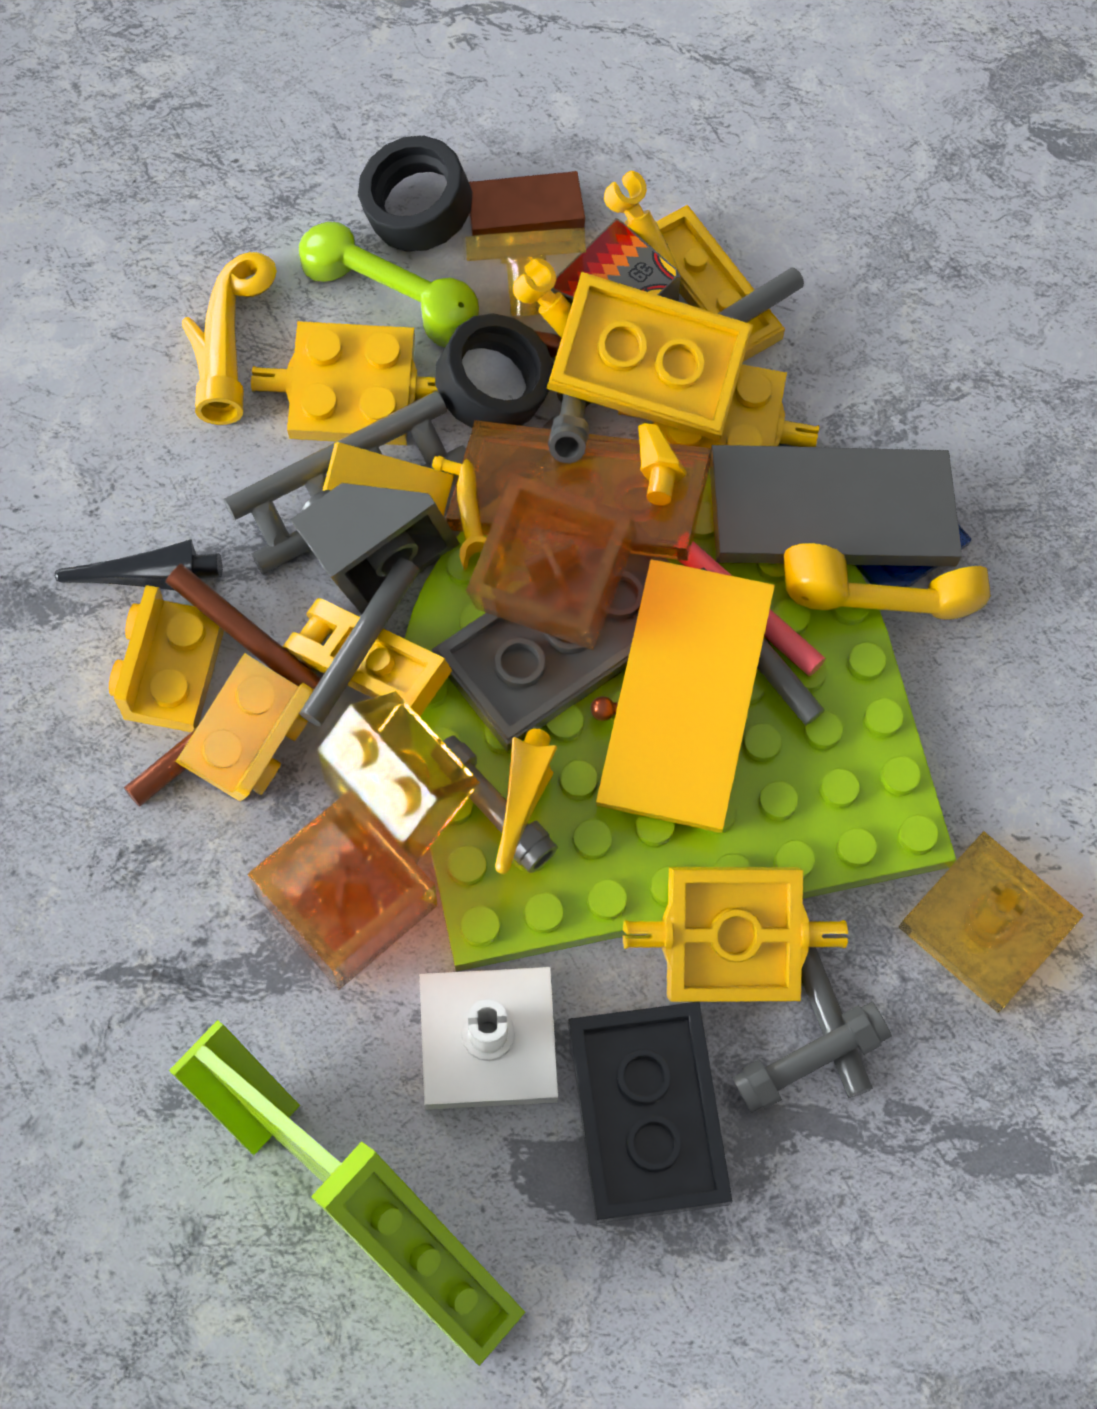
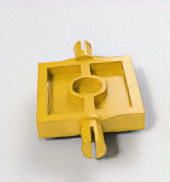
[251,321,438,445]
[618,364,820,468]
[623,867,848,1002]

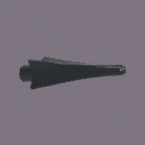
[54,539,223,591]

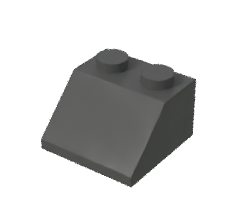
[290,483,460,614]

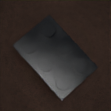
[568,1001,733,1224]

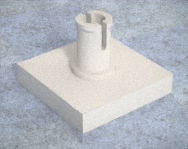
[419,967,558,1110]

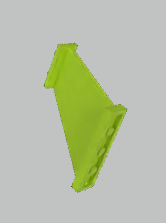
[169,1020,526,1366]

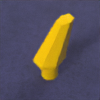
[638,423,687,506]

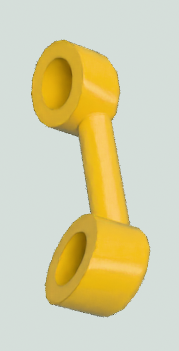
[783,543,991,620]

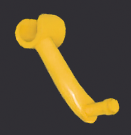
[432,456,499,577]

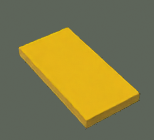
[596,559,775,833]

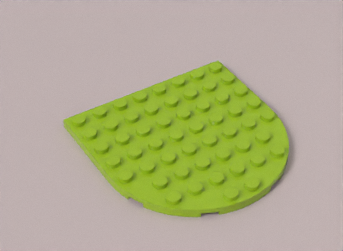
[403,457,957,972]

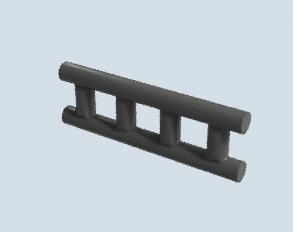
[223,391,473,575]

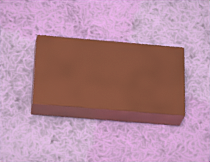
[469,171,585,241]

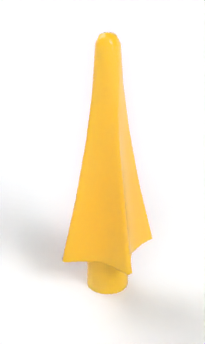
[495,729,557,874]

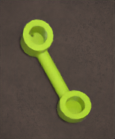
[299,221,479,348]

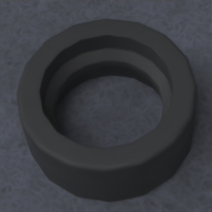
[358,135,473,252]
[435,313,554,434]

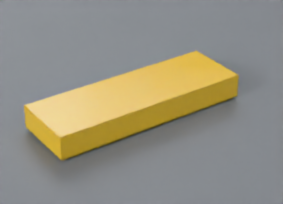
[656,204,785,362]

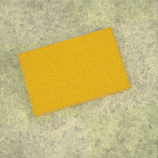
[547,272,753,441]

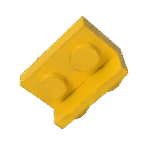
[109,585,224,732]
[175,653,314,801]

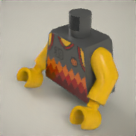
[513,170,681,338]

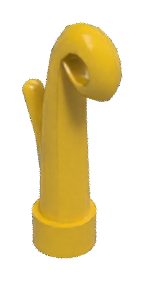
[182,252,277,425]

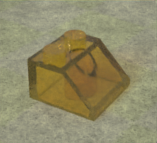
[318,691,481,871]

